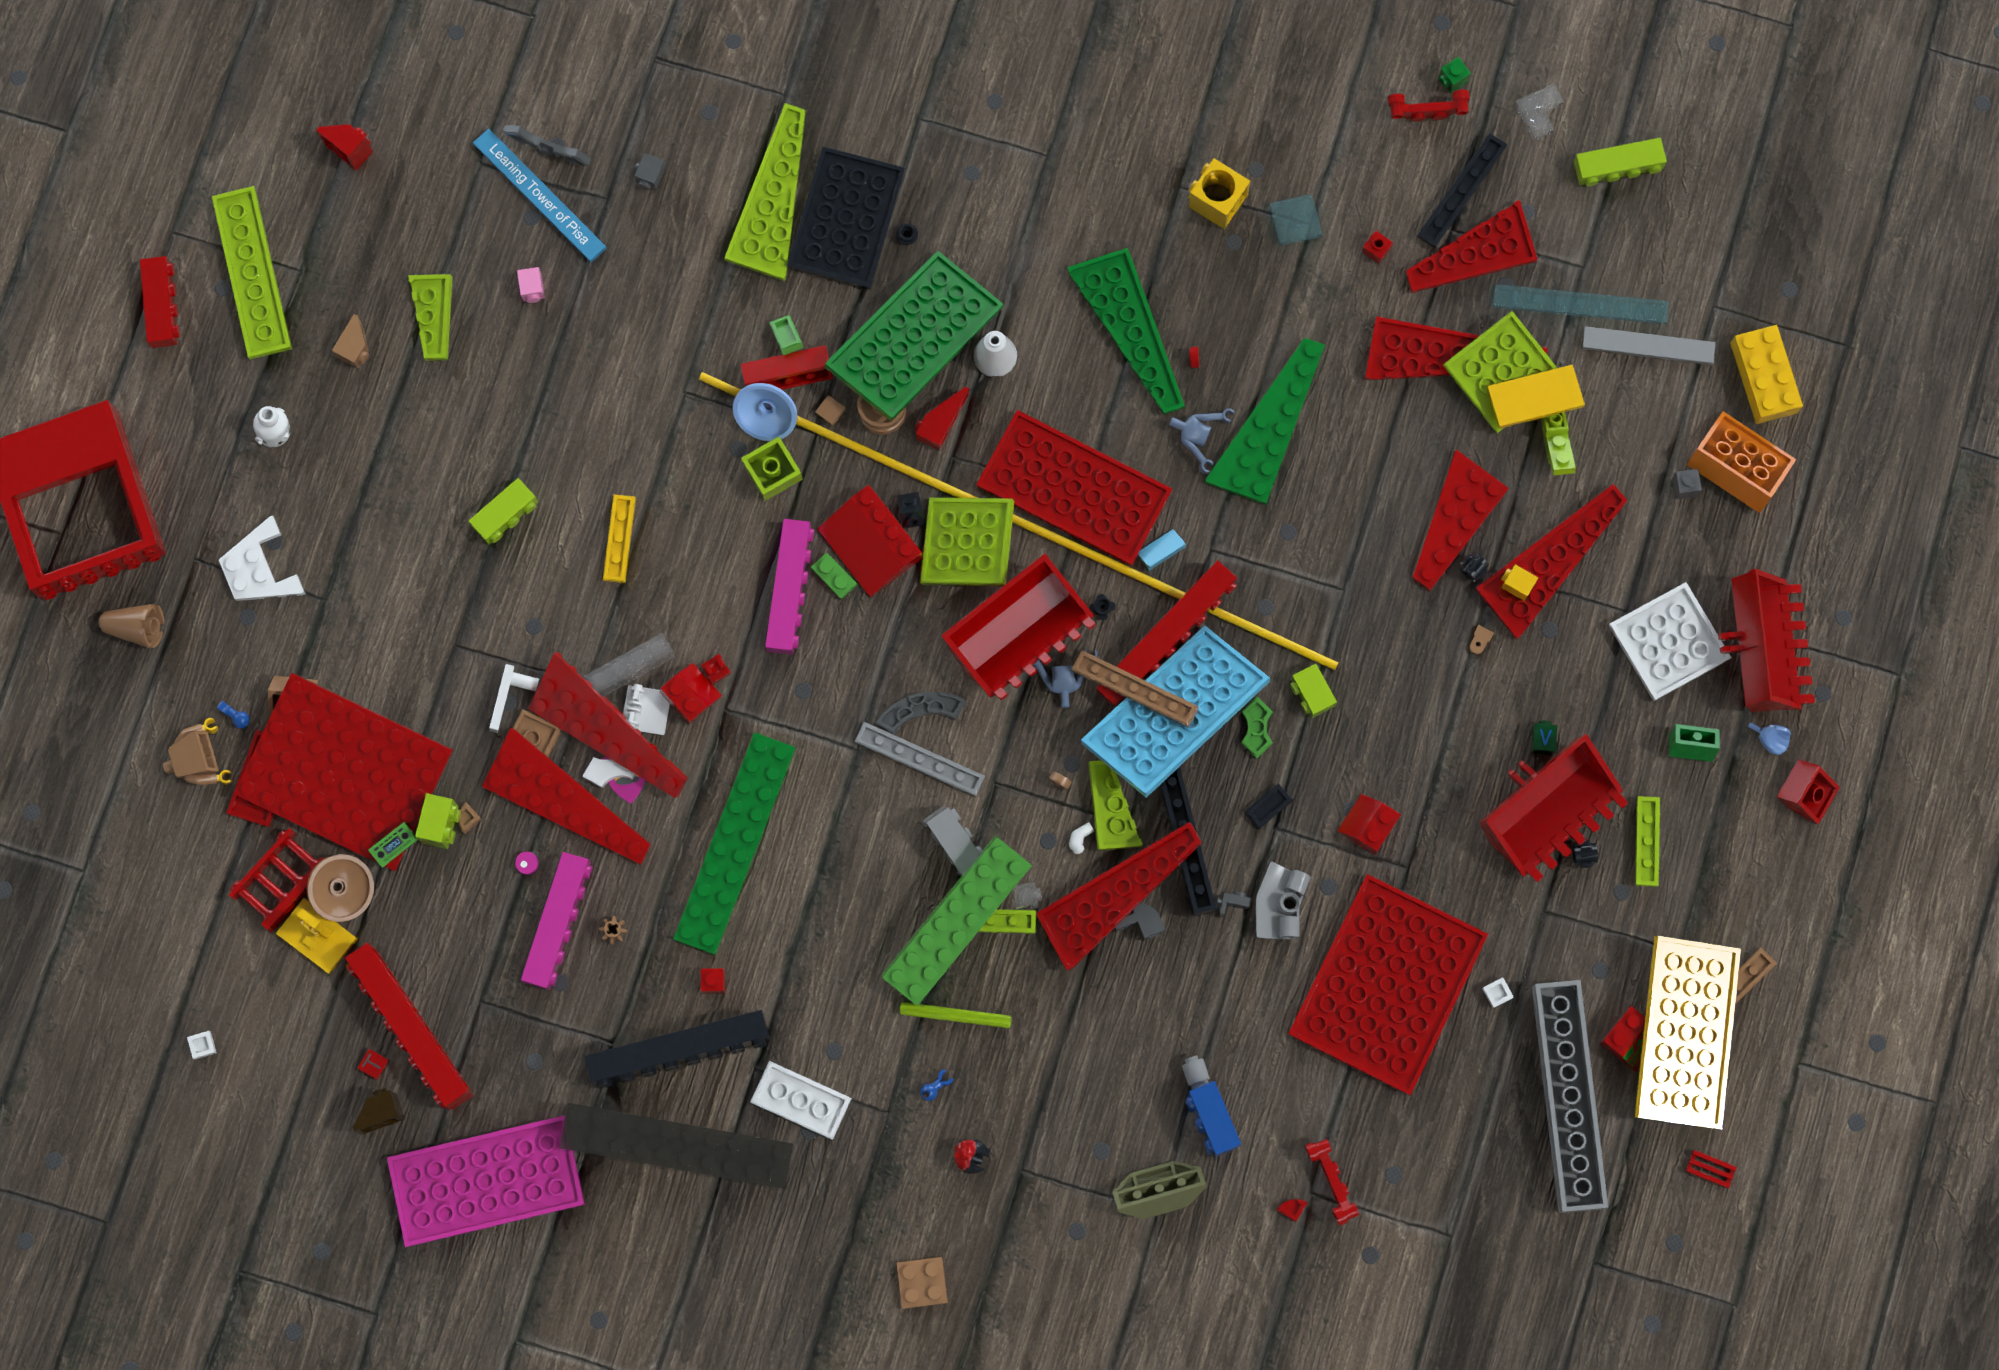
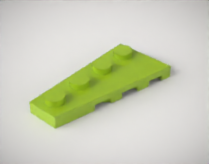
[408,274,453,361]
[1088,761,1143,851]

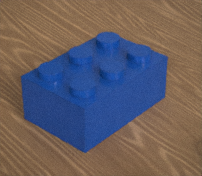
[1185,1081,1241,1158]

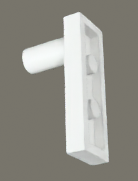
[489,664,539,733]

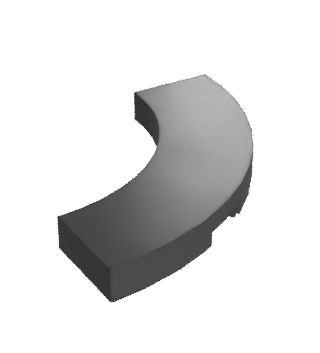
[503,125,591,166]
[875,692,967,735]

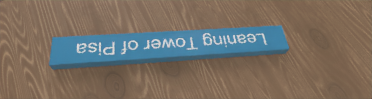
[473,129,607,263]

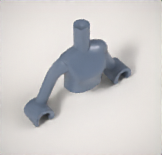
[1169,408,1235,474]
[1032,650,1098,708]

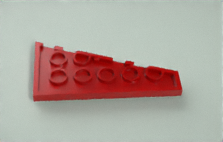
[1412,449,1509,592]

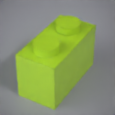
[1290,664,1337,718]

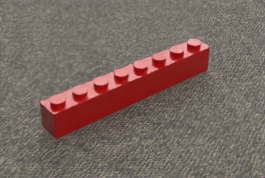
[1096,560,1237,708]

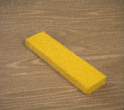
[603,494,636,583]

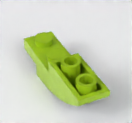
[1541,412,1576,475]

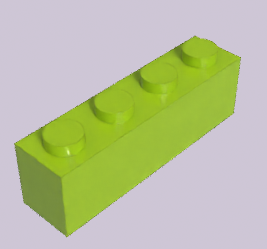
[1573,138,1667,186]

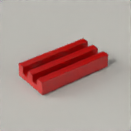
[1685,1150,1737,1189]

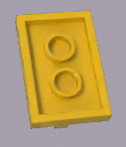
[276,898,358,974]

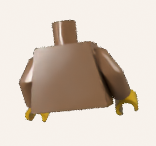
[163,718,232,785]

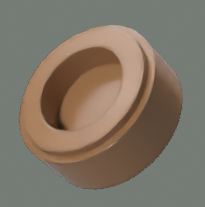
[1049,771,1072,790]

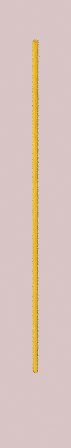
[699,372,1339,670]

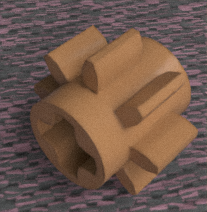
[599,916,628,945]

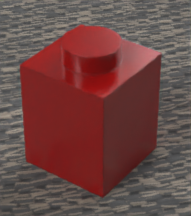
[701,968,725,994]

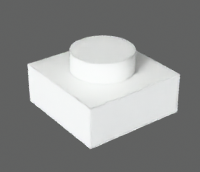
[1482,978,1514,1008]
[187,1031,217,1060]

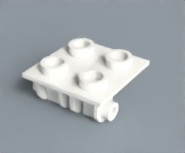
[623,684,670,735]

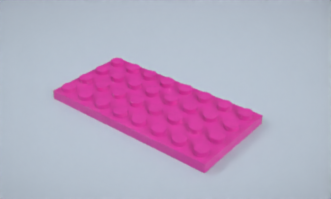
[387,1115,585,1247]

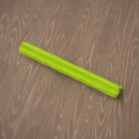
[900,1002,1011,1028]

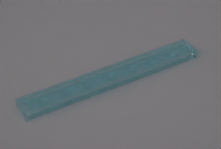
[1493,284,1669,324]

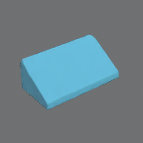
[1138,529,1186,571]

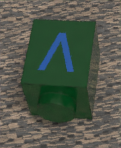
[1531,720,1557,755]

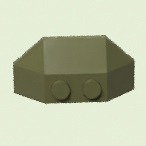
[1112,1161,1207,1219]

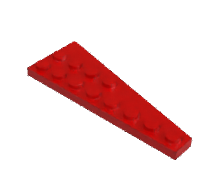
[1365,316,1548,380]
[1475,484,1628,640]
[528,652,688,798]
[482,728,652,864]
[1036,822,1202,971]

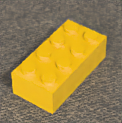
[1730,325,1803,424]

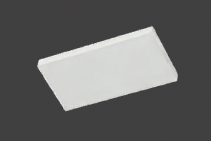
[750,1061,852,1140]

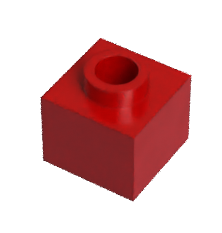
[1362,230,1393,264]

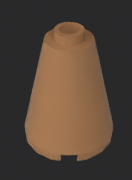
[99,604,164,648]

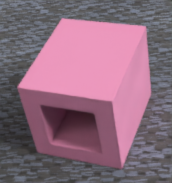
[517,267,545,303]

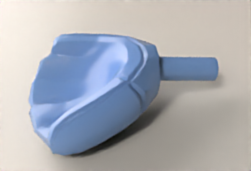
[1748,722,1791,755]

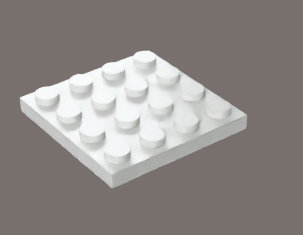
[1608,582,1731,701]

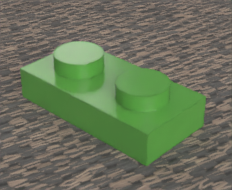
[811,553,857,600]

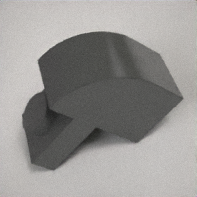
[1115,903,1165,941]

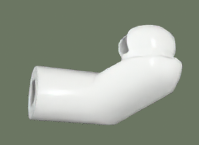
[1069,822,1094,854]

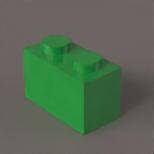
[1669,724,1720,762]

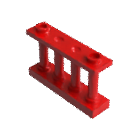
[228,828,324,933]

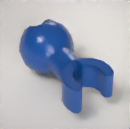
[217,701,250,729]
[920,1069,953,1101]

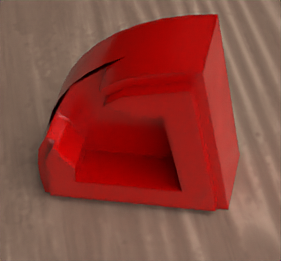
[1277,1199,1308,1222]

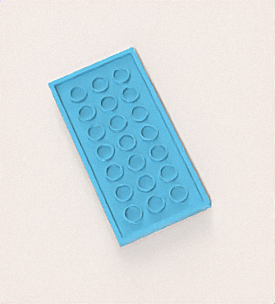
[1081,626,1270,797]

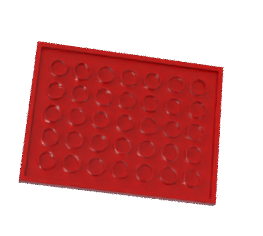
[234,673,454,871]
[1288,874,1489,1096]

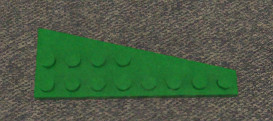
[1067,248,1185,415]
[1205,338,1325,505]

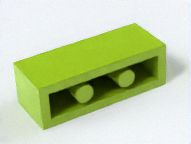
[469,478,538,545]

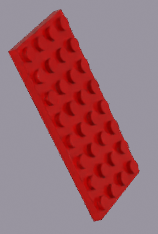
[976,410,1173,566]

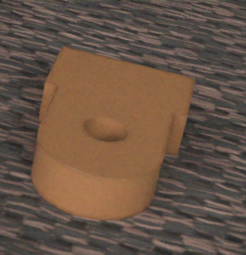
[1469,625,1494,655]

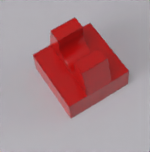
[701,654,731,685]

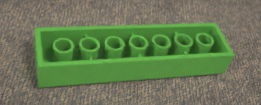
[881,835,1032,1006]

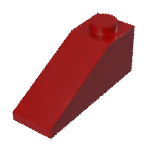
[914,386,970,451]

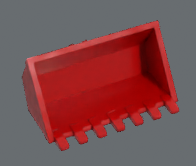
[941,553,1096,700]
[1718,568,1815,712]
[1479,734,1628,882]

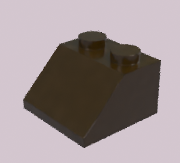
[353,1088,405,1135]

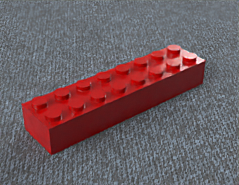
[345,942,474,1111]

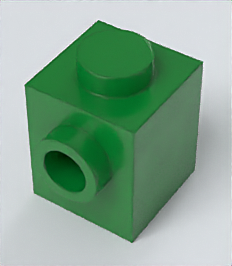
[1438,56,1471,94]

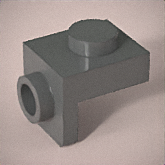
[1216,891,1251,918]

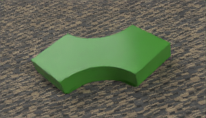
[1241,696,1273,759]

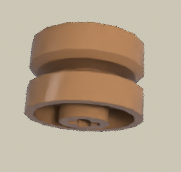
[857,396,906,435]

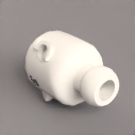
[253,406,290,447]

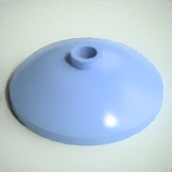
[733,383,797,441]

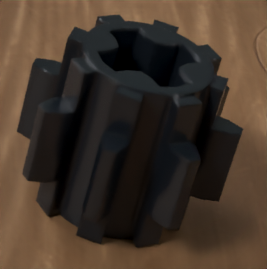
[1460,552,1489,582]
[1572,840,1598,868]

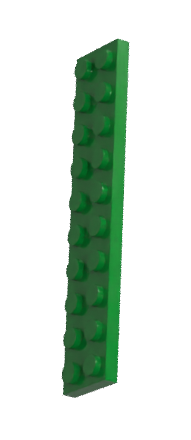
[673,732,796,956]

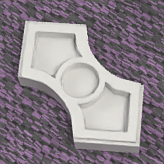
[582,757,636,788]

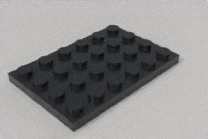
[787,146,906,290]

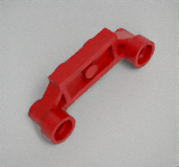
[1387,90,1470,122]
[1305,1139,1359,1226]

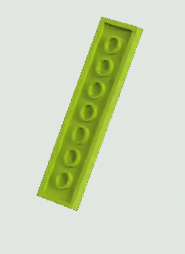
[212,186,292,359]

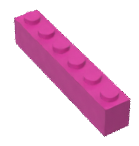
[765,519,814,655]
[521,852,593,990]

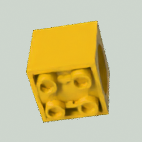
[1188,158,1250,230]

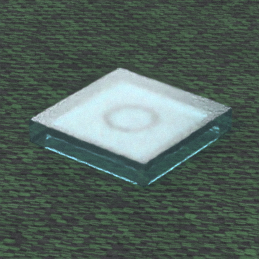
[1270,194,1322,246]

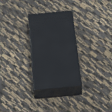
[1245,783,1293,830]

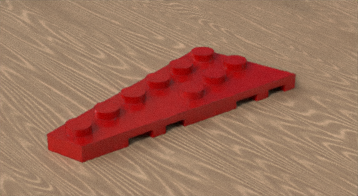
[1405,199,1538,293]

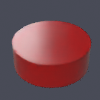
[1189,346,1200,369]

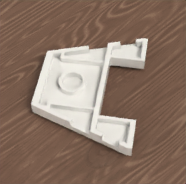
[219,515,305,601]

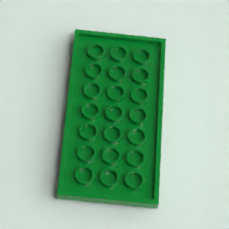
[824,251,1004,422]

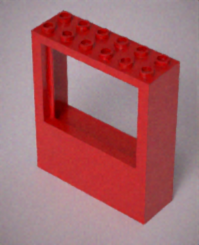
[0,400,166,600]

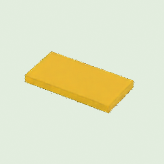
[1487,364,1585,429]

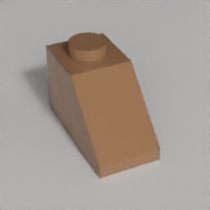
[332,314,369,369]

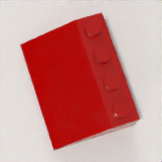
[817,485,923,597]

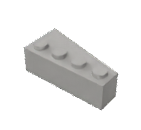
[922,806,982,877]

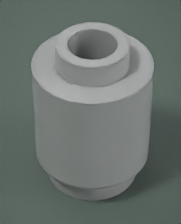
[1182,1056,1210,1090]

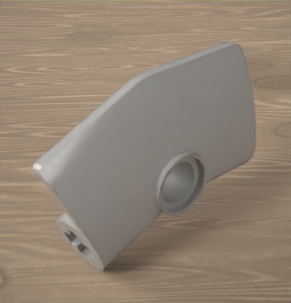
[1256,861,1311,939]

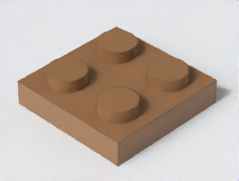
[897,1257,948,1309]

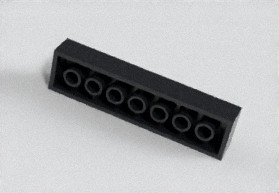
[584,1010,771,1089]

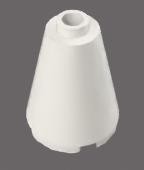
[974,331,1017,377]

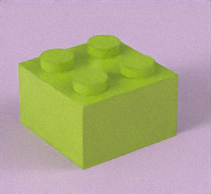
[741,437,803,501]
[415,793,461,849]

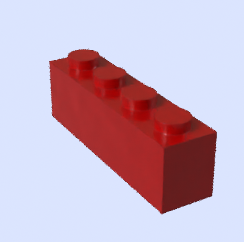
[140,256,180,348]
[741,345,833,390]

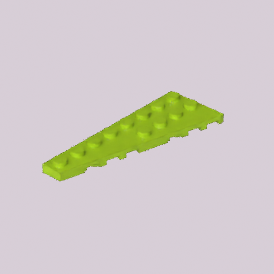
[724,103,806,281]

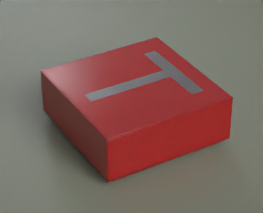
[358,1049,389,1080]

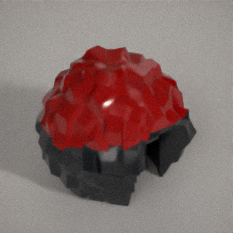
[954,1139,990,1174]

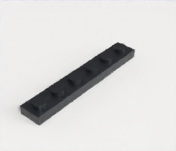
[1417,133,1508,249]

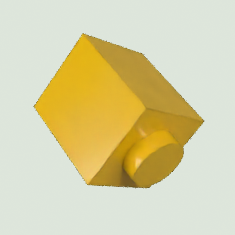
[1501,564,1538,601]

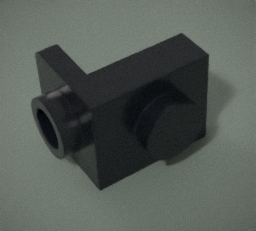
[897,492,924,529]

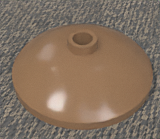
[307,854,374,922]

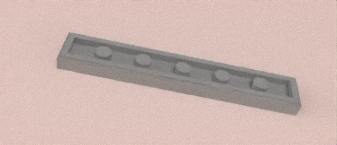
[1582,326,1715,365]
[855,722,985,797]

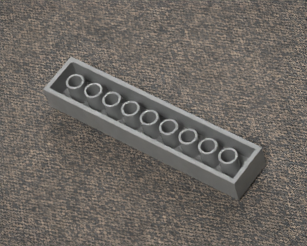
[1532,980,1608,1213]

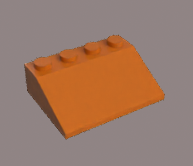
[1686,411,1796,513]

